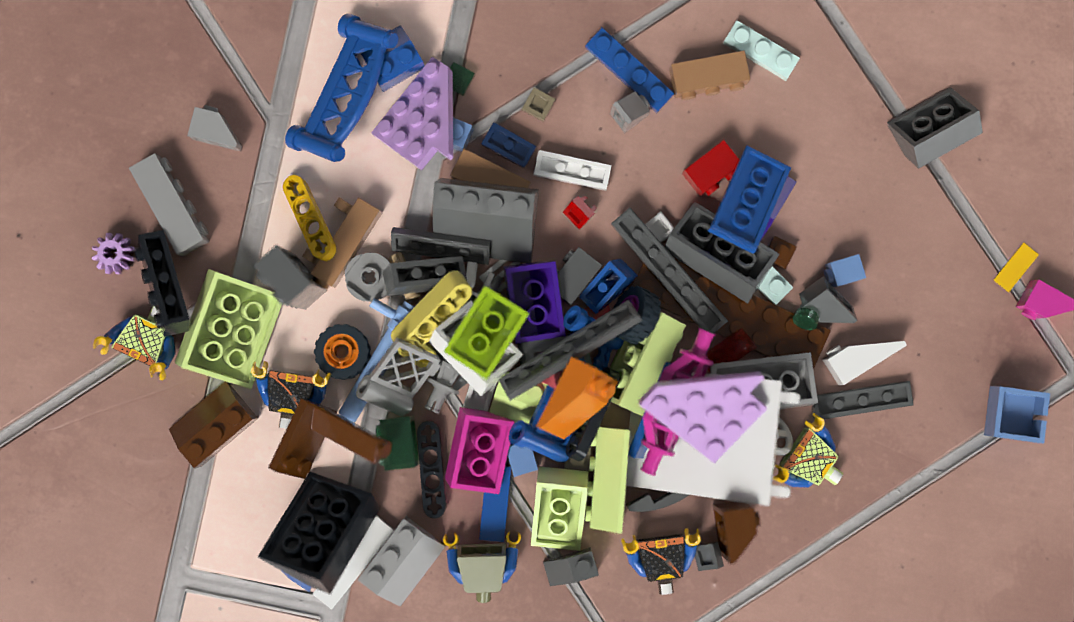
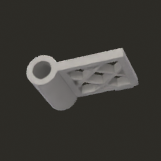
[356,338,441,416]

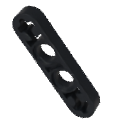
[566,367,620,461]
[417,421,446,519]

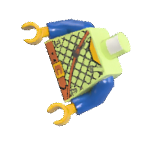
[93,306,176,380]
[773,413,843,488]

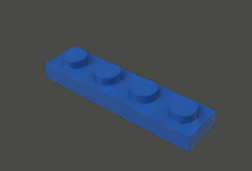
[585,28,675,113]

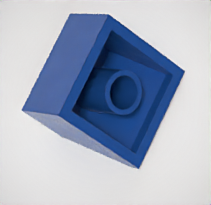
[360,25,425,92]

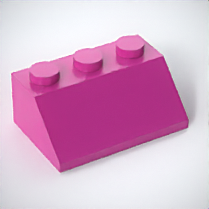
[445,407,514,494]

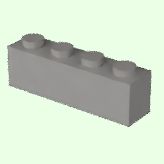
[129,153,209,257]

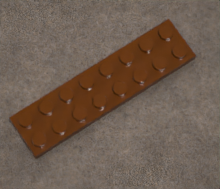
[633,259,831,370]

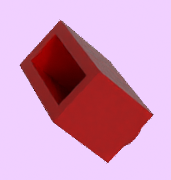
[682,140,739,196]

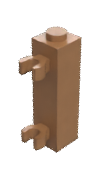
[302,197,382,289]

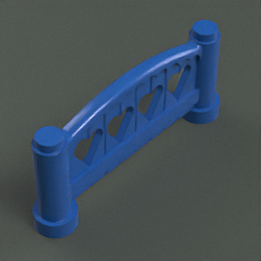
[285,13,398,162]
[509,306,624,462]

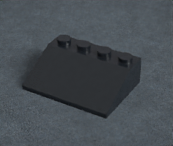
[258,472,380,594]

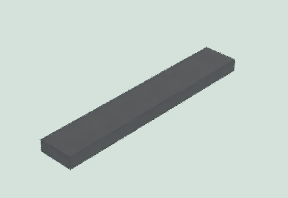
[611,208,728,334]
[499,300,642,401]

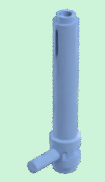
[338,298,415,422]

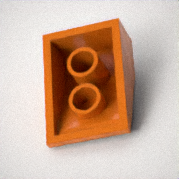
[536,357,618,439]

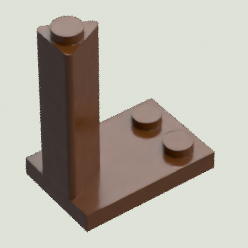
[268,398,392,479]

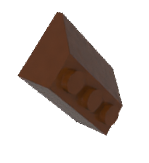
[169,381,259,469]
[713,501,761,564]

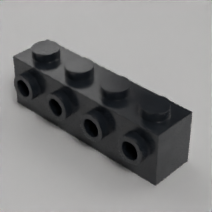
[134,230,190,337]

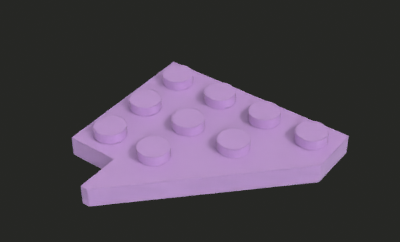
[371,57,453,171]
[638,371,767,463]

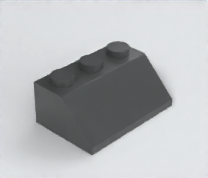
[887,87,983,169]

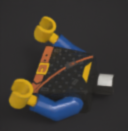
[251,361,331,429]
[621,528,701,595]

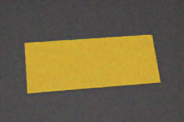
[994,243,1039,293]

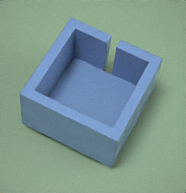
[984,386,1050,444]

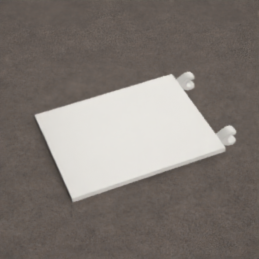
[626,372,800,506]

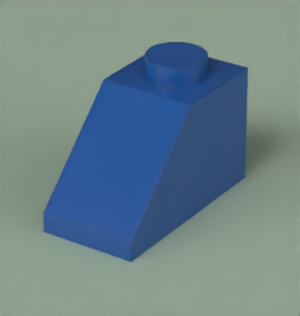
[579,258,638,314]

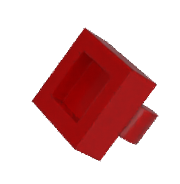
[563,196,597,230]

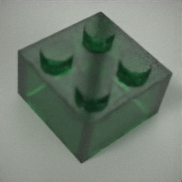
[376,415,419,471]

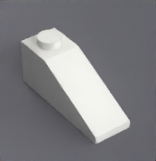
[823,341,907,385]

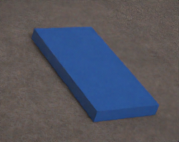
[708,145,791,254]

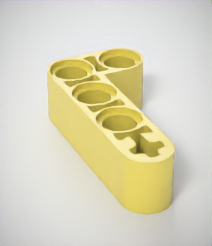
[391,271,472,368]

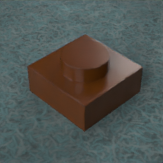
[768,236,797,269]

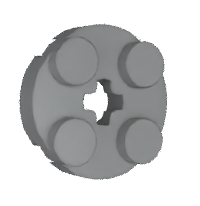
[345,253,390,302]

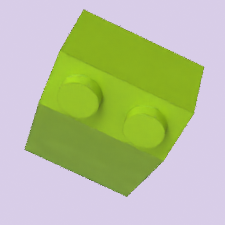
[443,286,530,379]

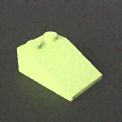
[531,466,588,551]

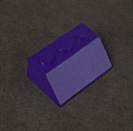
[503,261,566,343]

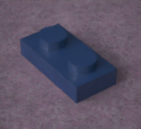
[481,122,537,169]

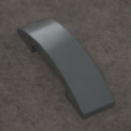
[625,492,689,512]

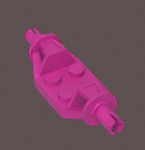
[640,328,715,476]

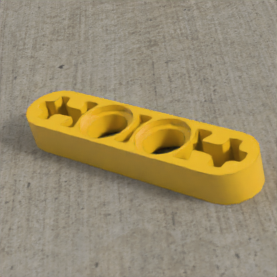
[283,175,336,261]

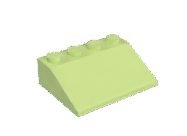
[174,269,282,389]

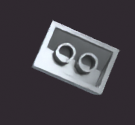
[358,516,446,606]

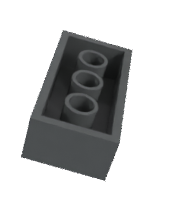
[253,244,328,310]

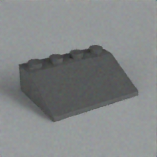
[432,178,539,263]

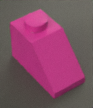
[1016,279,1074,320]

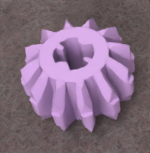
[92,233,136,275]

